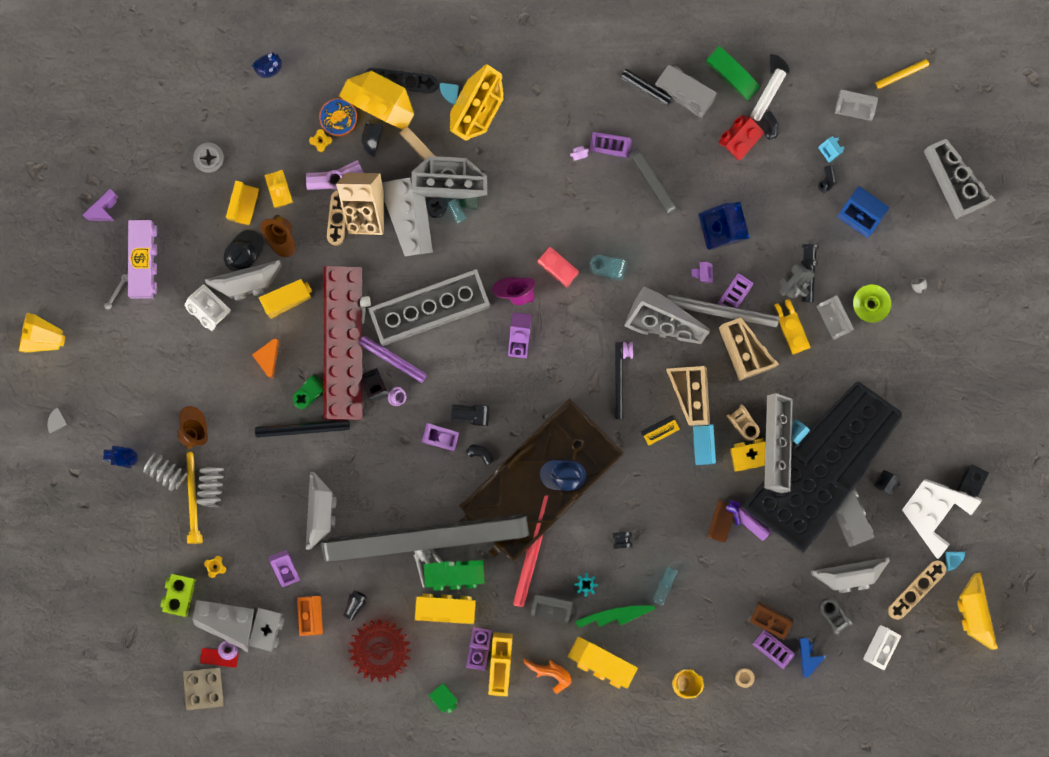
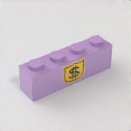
[128,220,157,299]

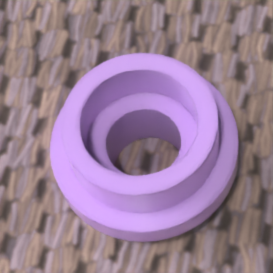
[570,146,589,160]
[388,387,406,406]
[218,641,238,660]

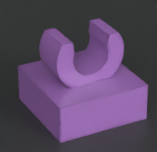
[692,262,713,283]

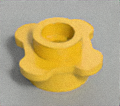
[309,129,332,152]
[204,556,226,578]

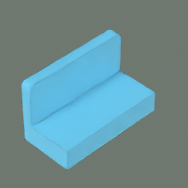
[693,424,716,465]

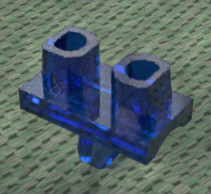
[103,446,138,468]

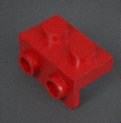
[718,115,765,161]

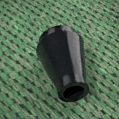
[343,590,367,620]

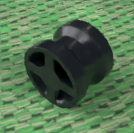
[427,197,446,218]
[613,532,633,549]

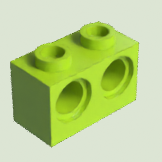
[161,574,196,617]

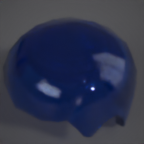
[252,52,282,78]

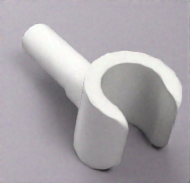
[360,296,371,323]

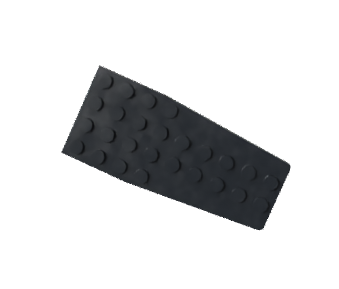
[742,382,902,554]

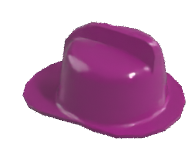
[492,277,535,305]

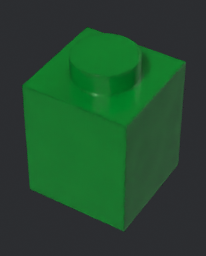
[428,683,459,713]

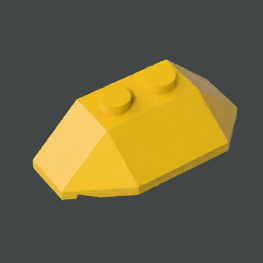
[450,64,503,140]
[339,71,414,130]
[957,572,998,649]

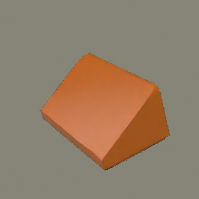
[297,596,323,636]

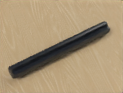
[255,420,350,438]

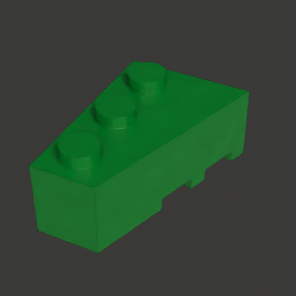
[424,560,485,591]

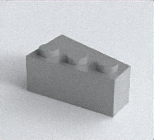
[655,64,717,118]
[835,487,874,547]
[193,600,255,652]

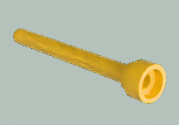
[186,451,203,544]

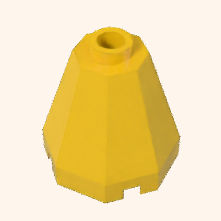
[18,313,66,353]

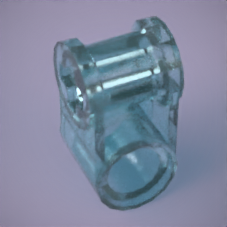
[589,255,627,281]

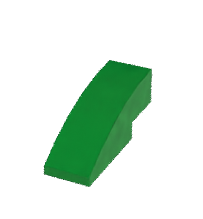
[706,46,760,101]

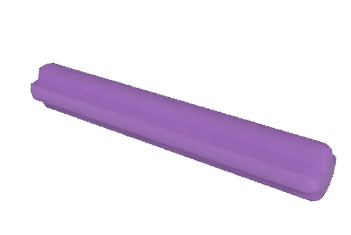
[359,336,427,383]

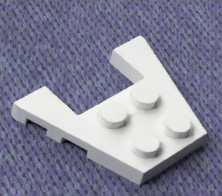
[902,479,982,559]

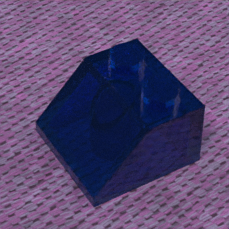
[698,202,750,250]

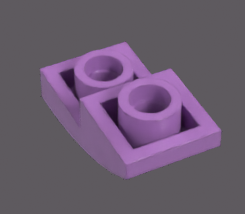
[466,627,492,671]

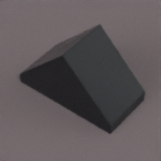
[361,368,389,402]

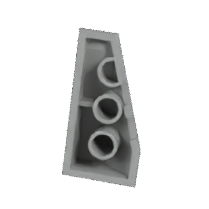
[624,287,710,344]

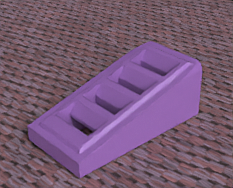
[589,132,632,158]
[718,273,754,308]
[752,630,795,669]

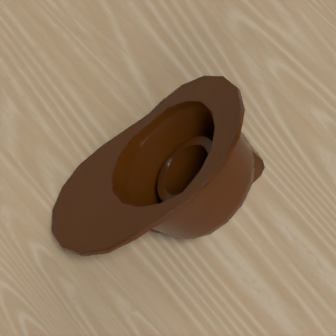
[260,214,296,257]
[177,406,208,450]

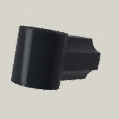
[451,405,490,426]

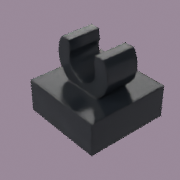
[873,470,900,495]

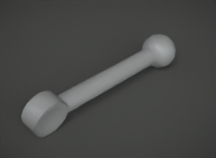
[104,274,128,309]

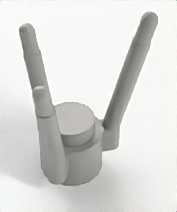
[413,549,443,588]

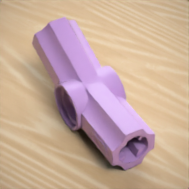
[306,160,363,190]

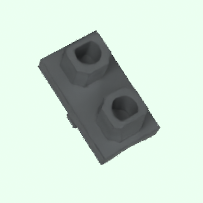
[779,264,815,299]

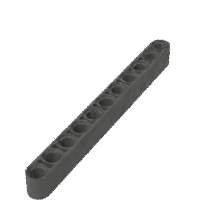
[320,514,529,562]

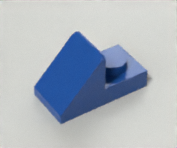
[799,638,826,678]

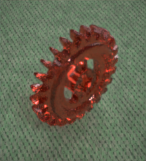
[348,619,412,683]

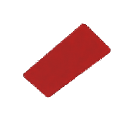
[200,648,238,668]

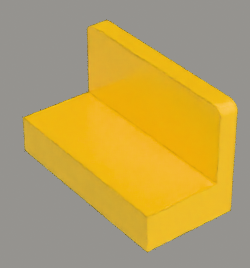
[226,181,259,225]

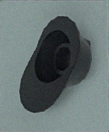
[224,230,264,272]

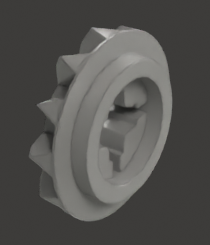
[193,143,224,173]

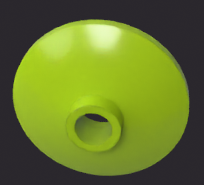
[853,284,891,323]

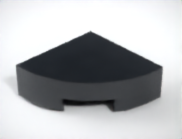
[770,54,790,74]

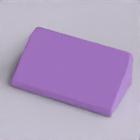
[738,502,772,541]

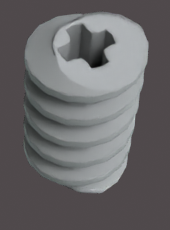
[144,452,188,491]
[196,467,224,508]

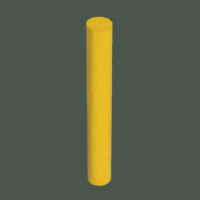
[875,59,929,89]

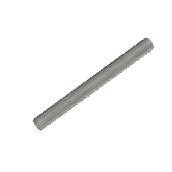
[667,295,779,327]

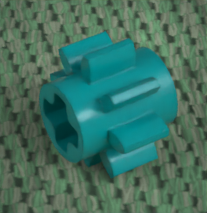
[574,573,598,597]

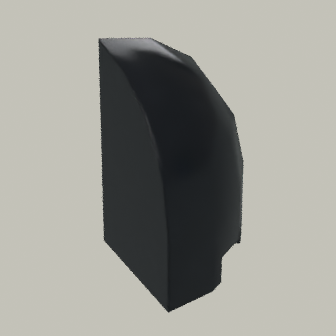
[361,122,384,157]

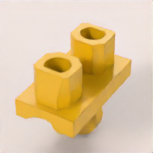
[264,169,293,208]

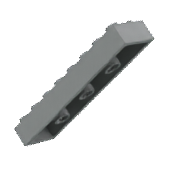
[765,393,793,493]

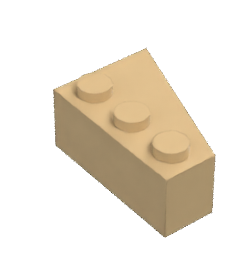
[719,318,779,381]
[666,366,710,426]

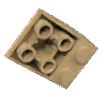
[336,173,384,235]

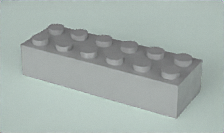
[368,269,490,346]

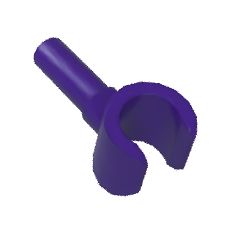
[726,500,741,525]

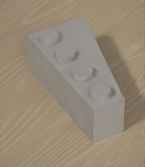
[924,139,995,219]

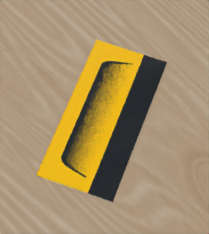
[641,415,680,446]

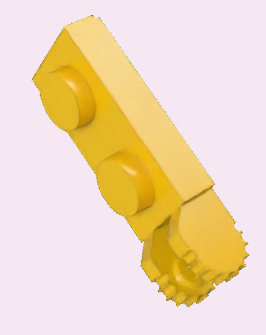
[774,299,811,355]

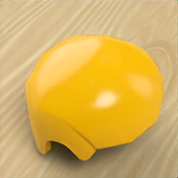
[672,669,704,699]

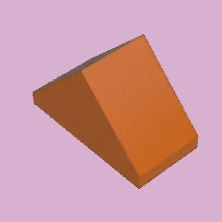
[252,339,279,379]

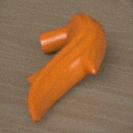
[524,659,572,694]

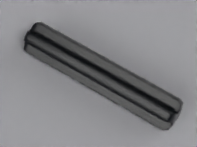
[621,69,672,106]

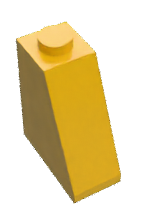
[259,279,313,319]

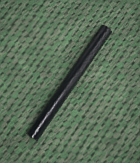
[615,342,623,419]

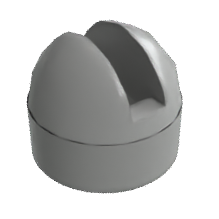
[911,277,927,293]

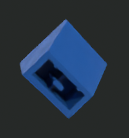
[837,186,890,239]

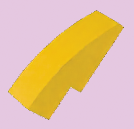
[488,632,513,696]

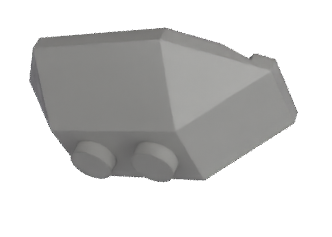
[411,156,487,199]
[205,260,282,301]
[306,472,337,550]
[811,557,890,594]

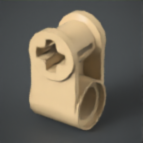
[726,404,760,441]

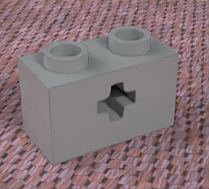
[248,608,285,651]

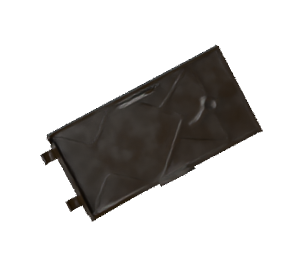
[458,398,624,563]

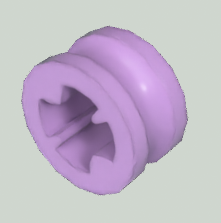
[623,342,633,359]

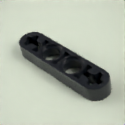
[365,68,438,94]

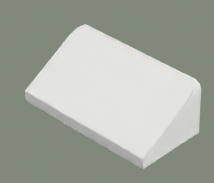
[863,625,901,670]

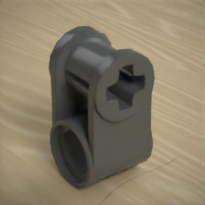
[819,599,853,636]

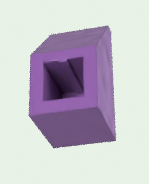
[508,312,532,358]

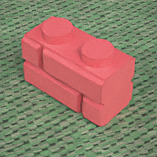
[538,247,579,288]

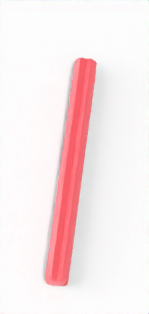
[513,495,548,607]

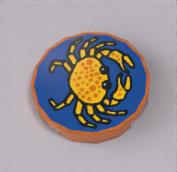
[319,98,358,137]

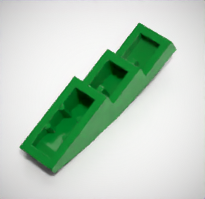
[575,605,655,628]

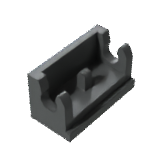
[531,595,573,623]

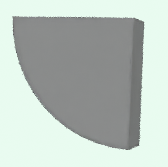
[47,407,68,434]

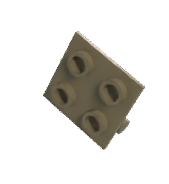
[183,668,223,710]

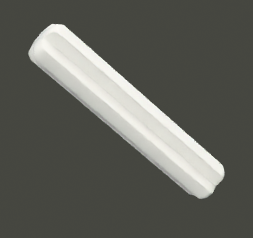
[750,69,786,121]

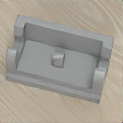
[835,90,878,121]
[816,295,854,340]

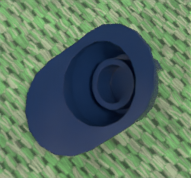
[540,460,586,491]

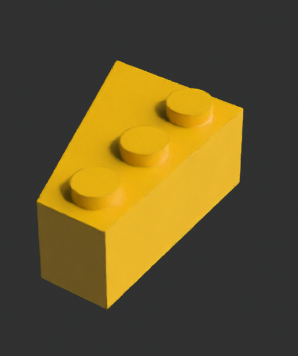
[415,593,476,624]
[567,636,638,689]

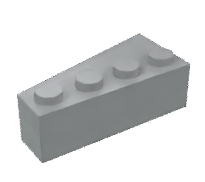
[382,178,433,256]

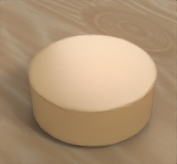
[735,668,755,688]

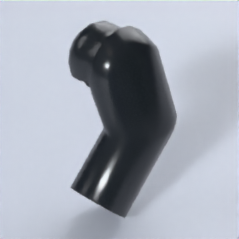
[763,111,778,140]
[818,165,836,193]
[466,444,494,466]

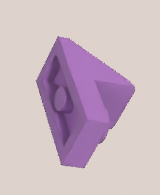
[83,189,118,221]
[422,423,459,451]
[269,550,300,587]

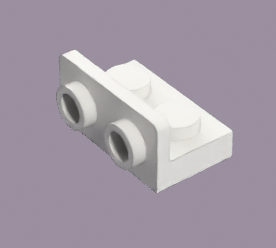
[185,284,231,331]

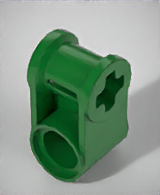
[293,374,324,410]

